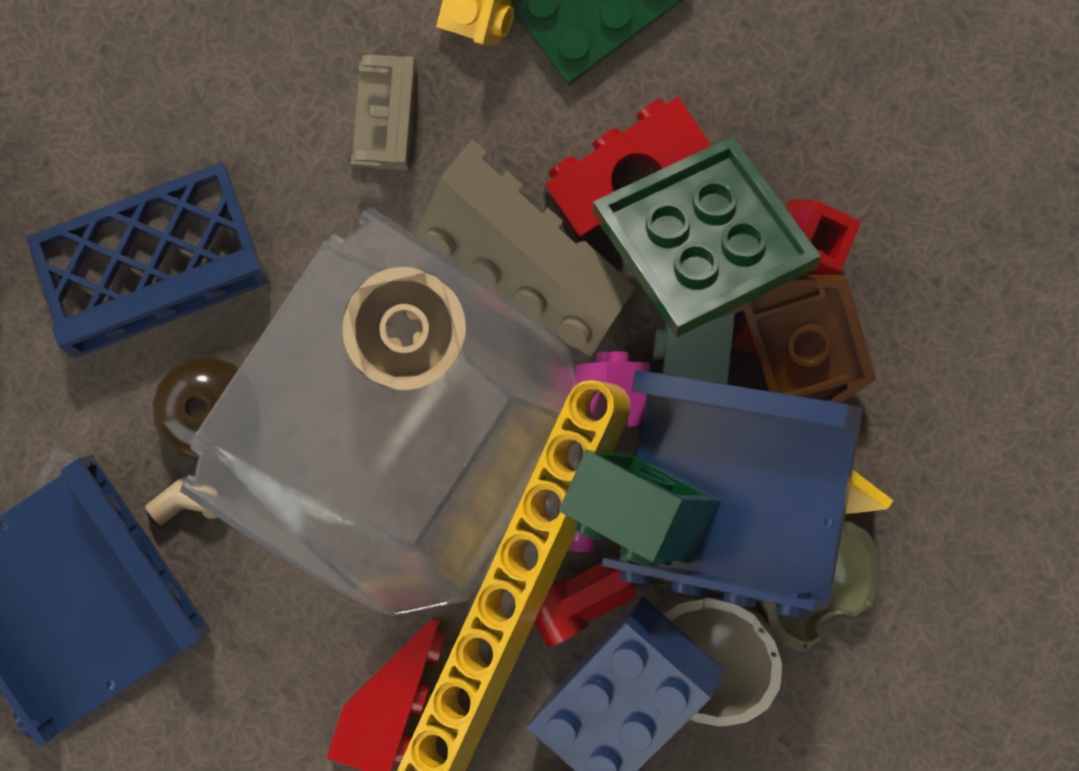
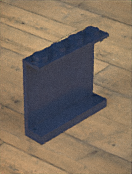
[602,370,863,618]
[0,455,211,747]

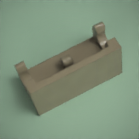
[351,55,418,171]

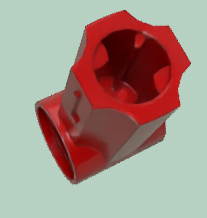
[534,554,637,648]

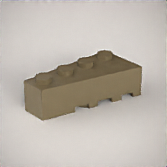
[413,139,636,357]

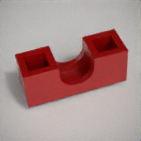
[544,96,711,243]

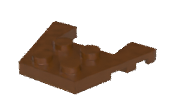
[715,275,876,403]

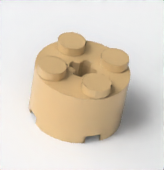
[342,267,466,390]

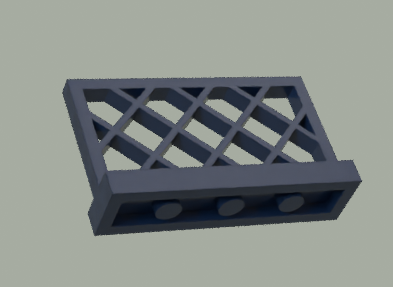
[26,161,270,358]

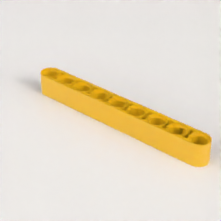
[397,380,631,771]

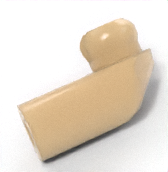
[145,477,228,526]

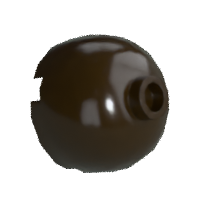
[152,357,261,462]

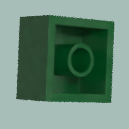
[558,450,721,567]

